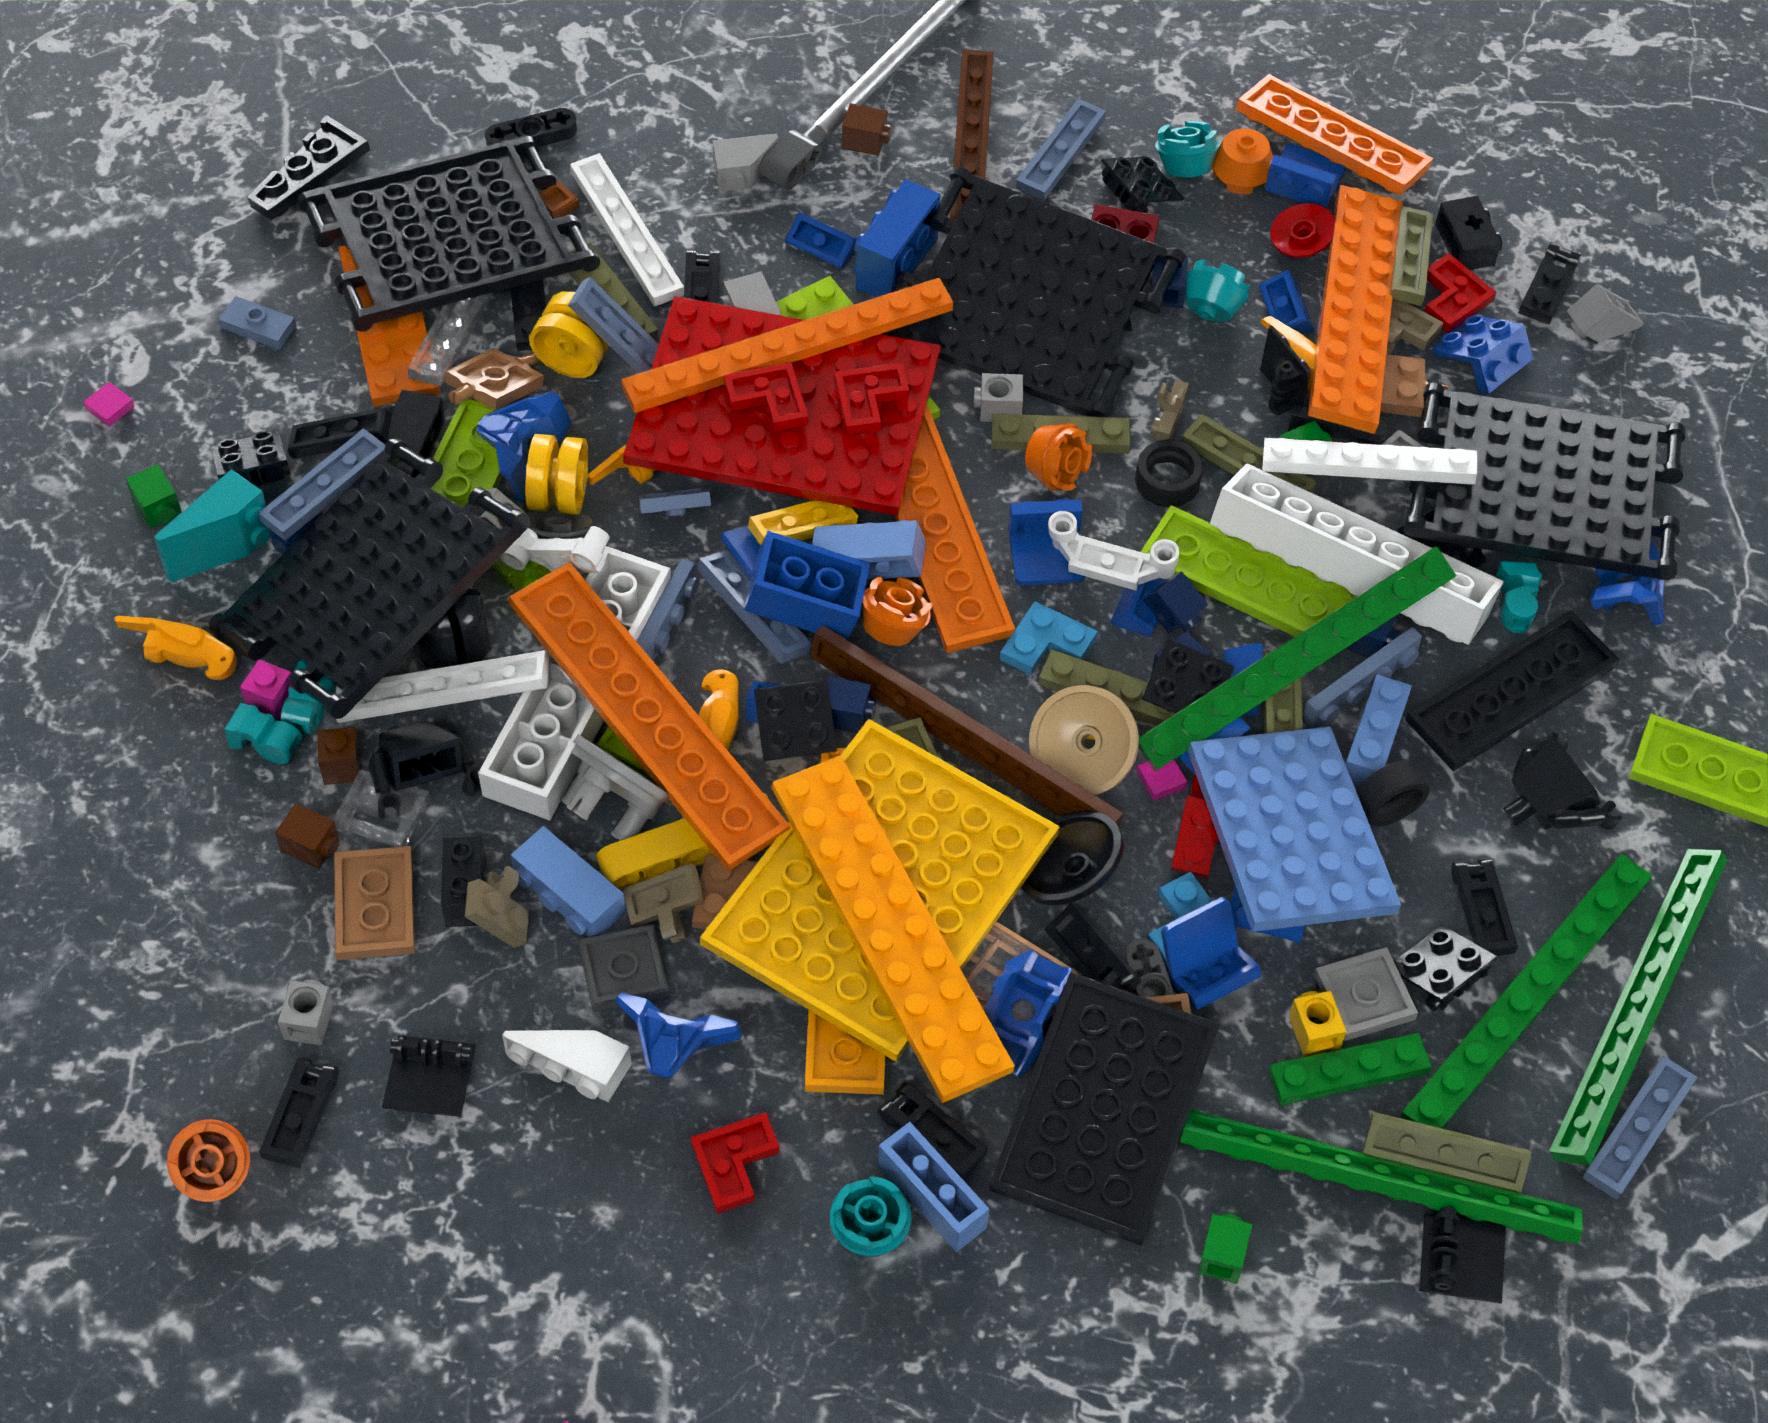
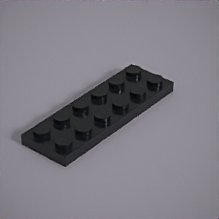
[1405,610,1620,772]

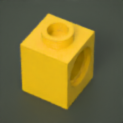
[1289,990,1347,1057]

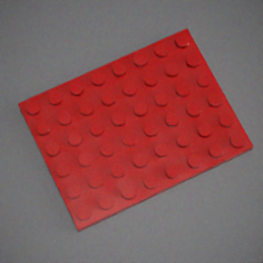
[623,296,941,516]

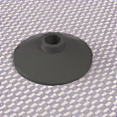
[527,509,593,539]

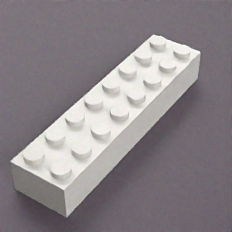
[1210,463,1504,645]
[478,546,671,821]

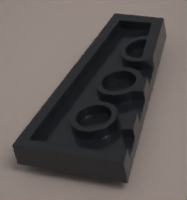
[247,115,370,220]

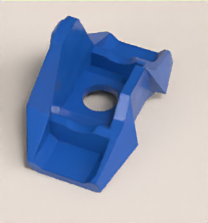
[476,391,572,502]
[1589,540,1665,625]
[983,949,1074,1078]
[615,993,742,1078]

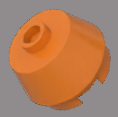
[1212,128,1273,194]
[1025,423,1092,491]
[862,576,932,646]
[167,1119,250,1202]

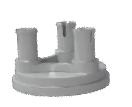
[560,734,670,841]

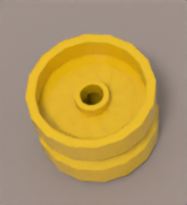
[529,291,610,378]
[525,434,588,515]

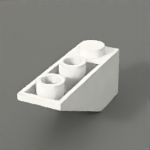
[502,1030,632,1102]

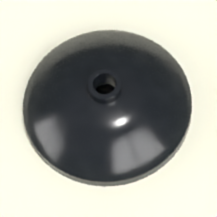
[1021,811,1124,905]

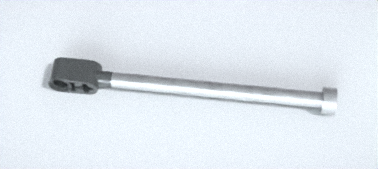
[759,0,966,190]

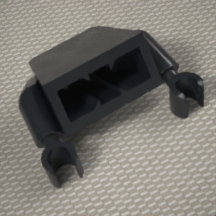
[369,721,481,821]
[1503,732,1623,830]

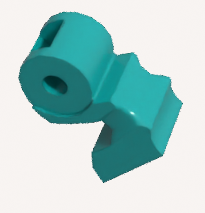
[1495,561,1542,633]
[281,661,336,735]
[225,703,303,764]

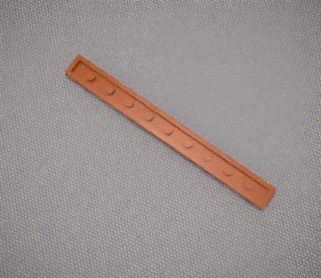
[621,278,953,413]

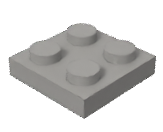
[1314,947,1418,1041]

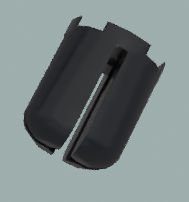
[417,584,491,669]

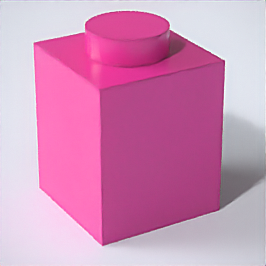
[240,659,292,721]

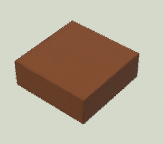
[539,181,580,219]

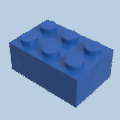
[853,179,940,298]
[744,531,870,640]

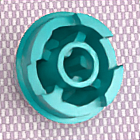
[1155,120,1220,178]
[1185,259,1251,322]
[830,1176,911,1258]

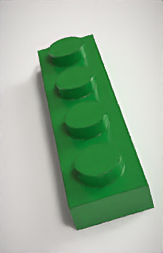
[1268,1033,1431,1106]

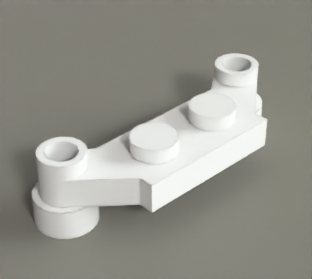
[1048,511,1179,590]
[500,526,610,573]

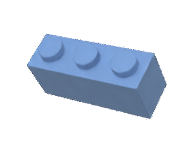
[812,520,926,580]
[1346,674,1412,790]
[510,826,626,937]
[878,1122,990,1253]

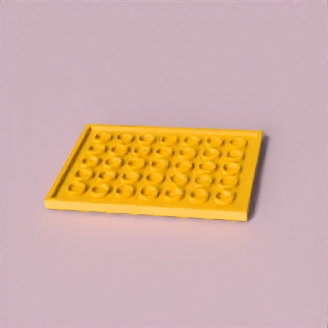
[700,719,1060,1062]

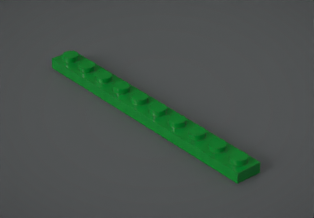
[1138,546,1456,772]
[1549,849,1727,1165]
[1400,854,1653,1129]
[1180,1109,1583,1244]

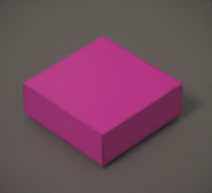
[83,382,135,427]
[1137,760,1187,801]

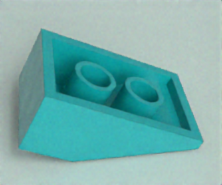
[154,469,271,582]

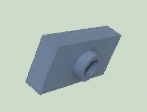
[218,296,296,350]
[638,487,711,516]

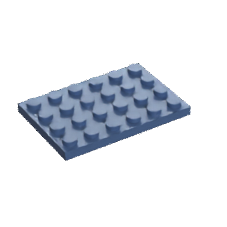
[1188,727,1401,932]

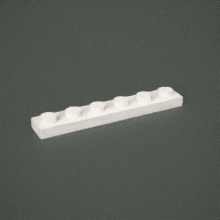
[570,153,684,307]
[1262,438,1477,485]
[336,650,550,723]

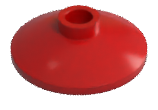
[1270,203,1336,258]

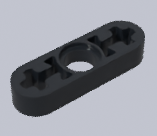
[485,108,577,147]

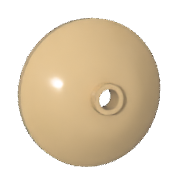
[1029,685,1139,795]

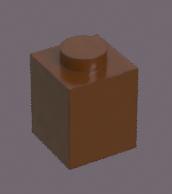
[842,103,892,156]
[317,727,362,785]
[275,803,340,869]

